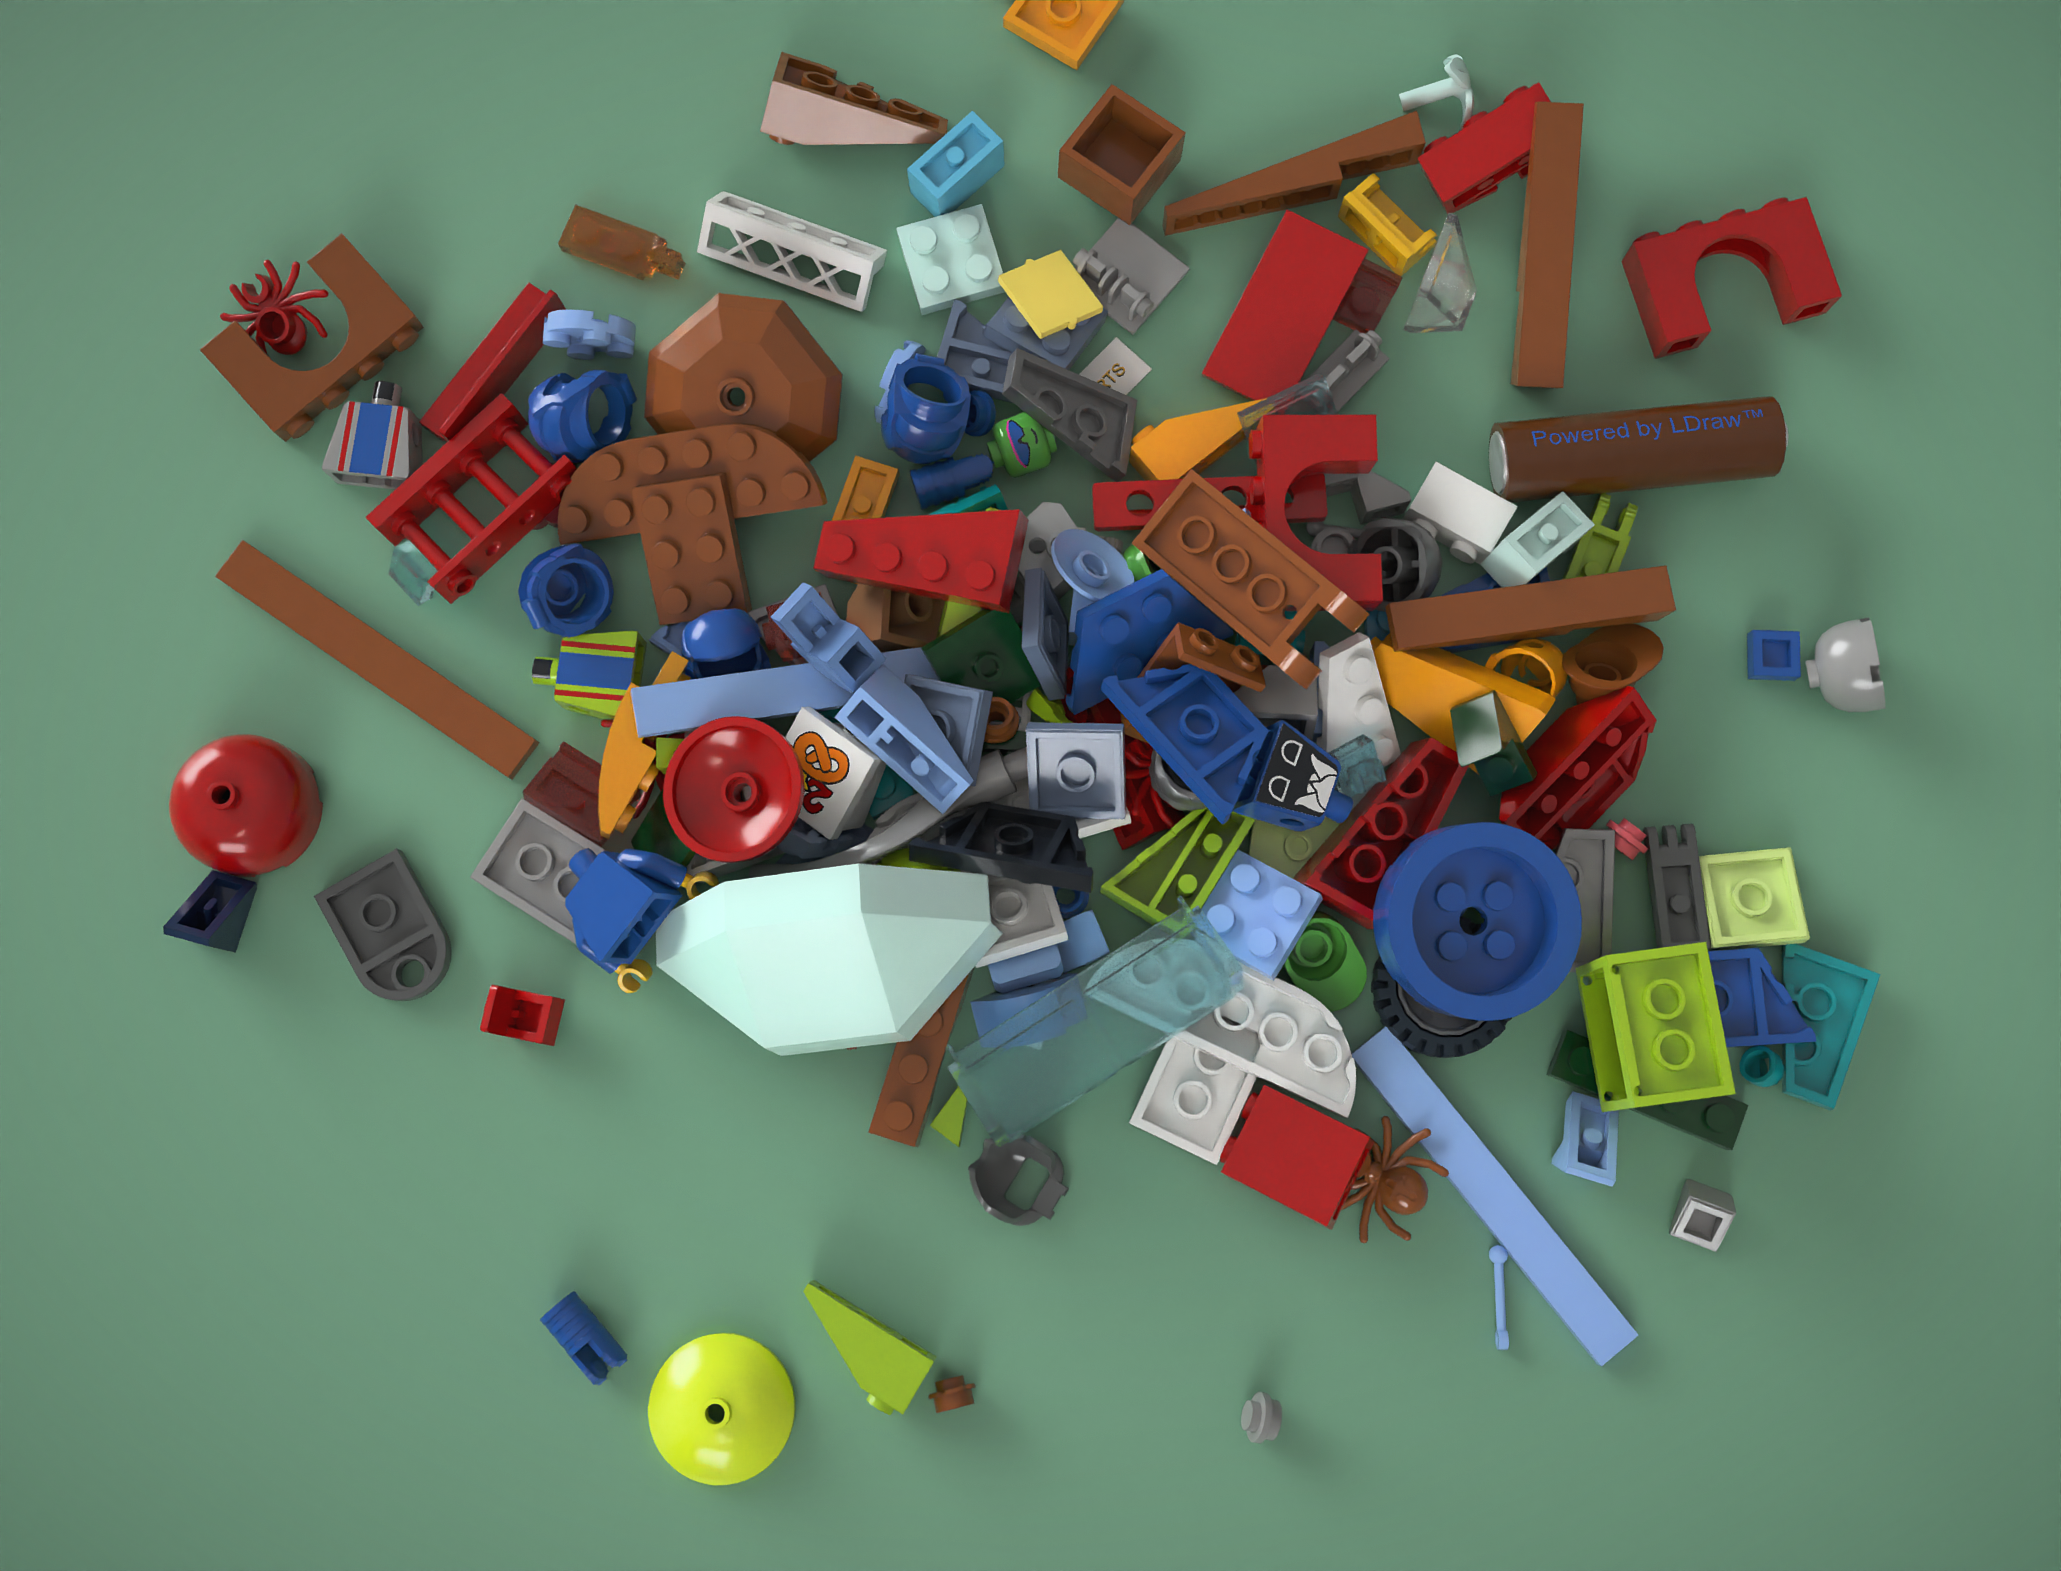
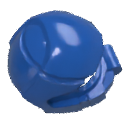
[881,353,971,464]
[528,370,637,463]
[518,543,614,637]
[681,608,771,680]

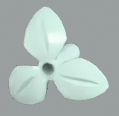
[1399,54,1474,130]

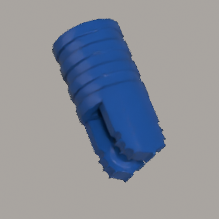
[909,453,994,510]
[540,1291,627,1385]

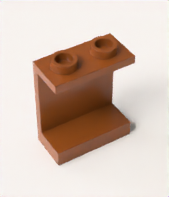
[1120,622,1266,743]

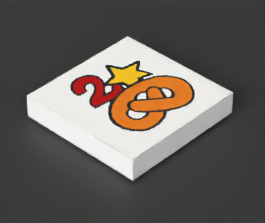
[785,707,882,840]

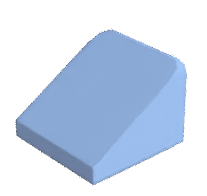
[1057,909,1110,974]

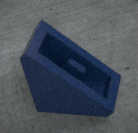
[163,870,257,953]

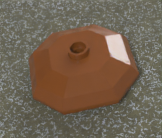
[644,293,843,462]

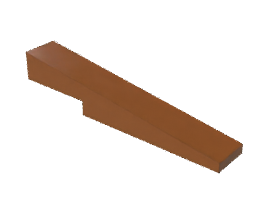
[1510,102,1584,388]
[1162,110,1426,236]
[1385,565,1676,652]

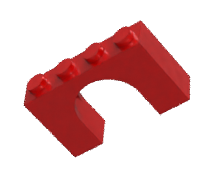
[1621,197,1842,359]
[1249,414,1383,611]

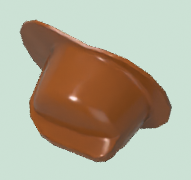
[1562,624,1664,705]

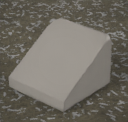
[1669,1179,1736,1252]

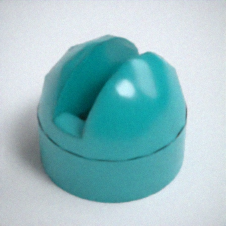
[1739,1046,1785,1087]

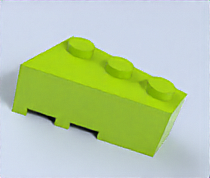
[1100,808,1256,939]

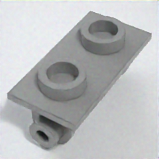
[1295,329,1389,415]

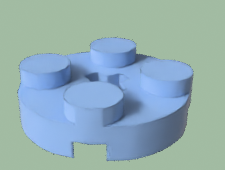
[543,310,636,360]

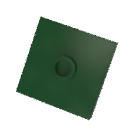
[921,609,1041,704]

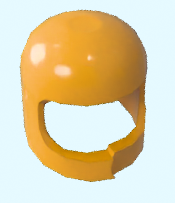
[1485,638,1568,698]

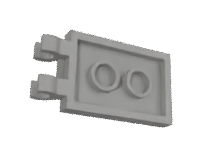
[470,799,606,944]

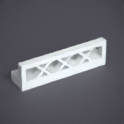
[697,191,887,312]

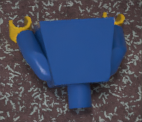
[565,848,719,993]

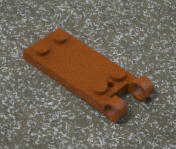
[1132,469,1370,690]

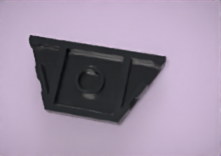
[909,802,1093,893]

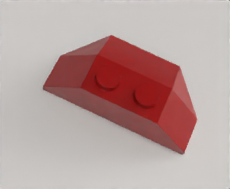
[1499,686,1657,850]

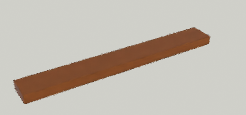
[215,540,539,780]

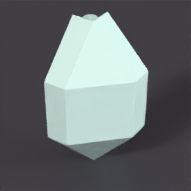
[656,863,1003,1056]

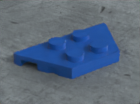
[1066,569,1234,715]
[1100,664,1269,825]
[1708,948,1816,1047]

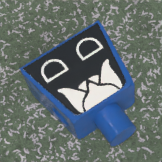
[1233,720,1353,831]

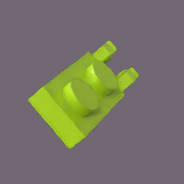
[1563,493,1638,579]

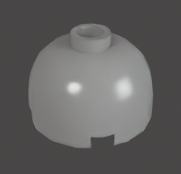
[1805,617,1886,712]

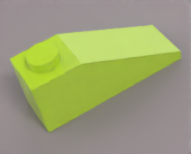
[803,1280,937,1415]

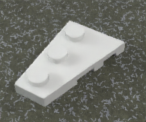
[1317,632,1401,792]

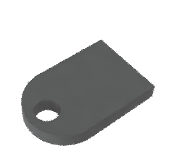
[314,848,451,1001]

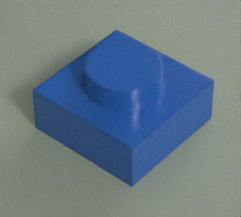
[1747,630,1801,681]

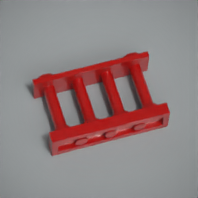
[365,393,577,604]

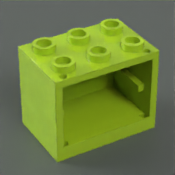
[1575,942,1736,1112]

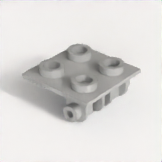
[1073,218,1190,335]

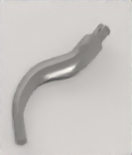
[749,746,1028,878]

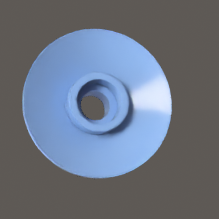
[1051,529,1135,602]

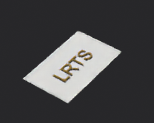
[1079,337,1152,395]

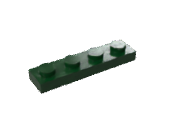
[1546,1030,1749,1150]

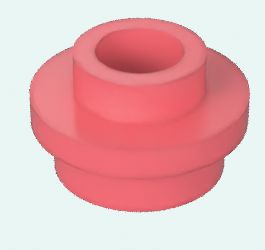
[1606,818,1648,861]

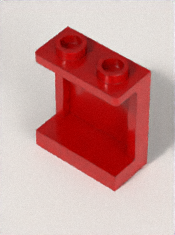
[1220,1085,1374,1230]

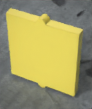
[998,250,1103,339]

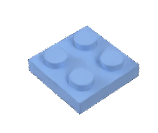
[1189,849,1323,981]

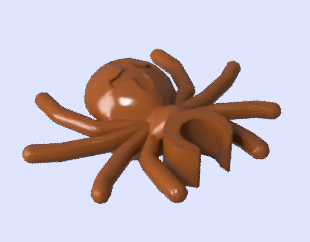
[1342,1116,1449,1243]

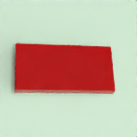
[1202,209,1369,415]

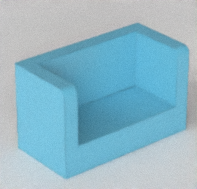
[907,111,1005,217]

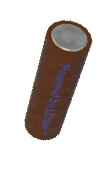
[1489,396,1788,502]

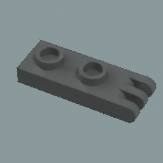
[1643,823,1711,950]

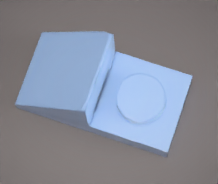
[1551,1091,1619,1187]

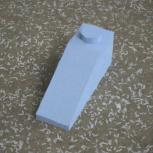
[834,664,974,814]

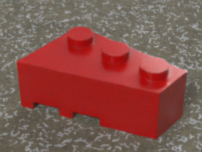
[1417,82,1551,215]

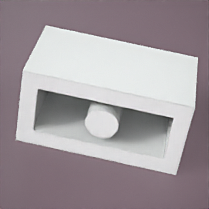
[1403,462,1518,564]

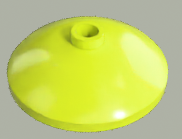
[648,1333,795,1485]

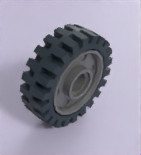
[1371,916,1512,1058]

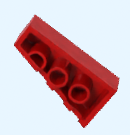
[813,509,1029,613]
[1292,737,1469,929]

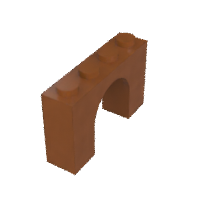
[200,233,424,442]

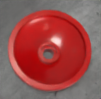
[663,716,804,863]

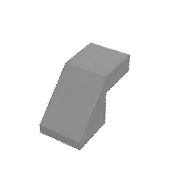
[1324,471,1411,525]

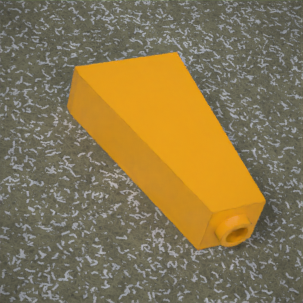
[1371,633,1556,775]

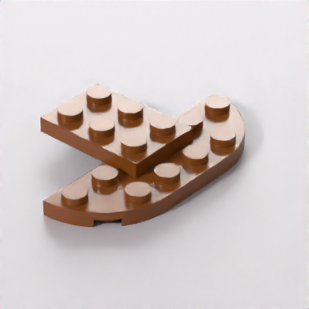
[558,423,828,625]

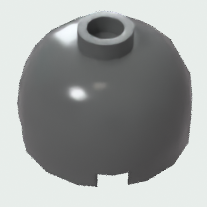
[1347,518,1443,612]

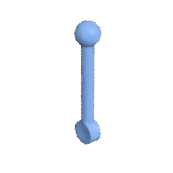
[1489,1245,1509,1350]

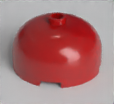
[169,734,323,877]

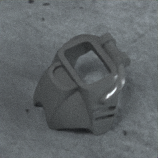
[968,1133,1069,1226]

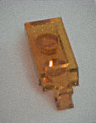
[558,204,686,280]

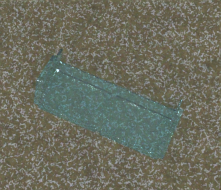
[946,896,1244,1148]

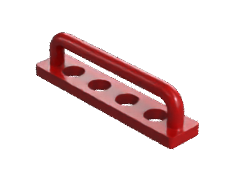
[1092,474,1328,532]

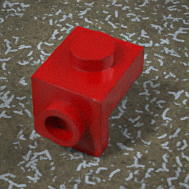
[480,985,565,1046]

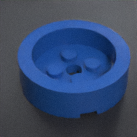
[1373,822,1582,1021]

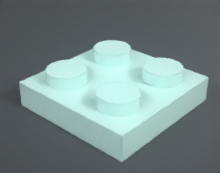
[896,204,1005,315]

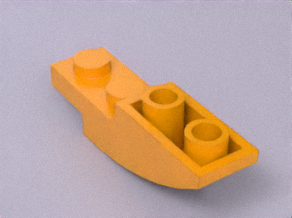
[598,651,691,840]

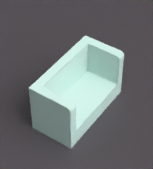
[1480,491,1595,588]

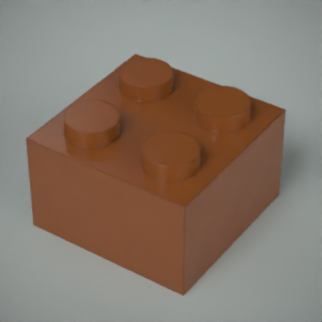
[1058,84,1186,225]

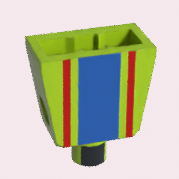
[532,631,647,719]

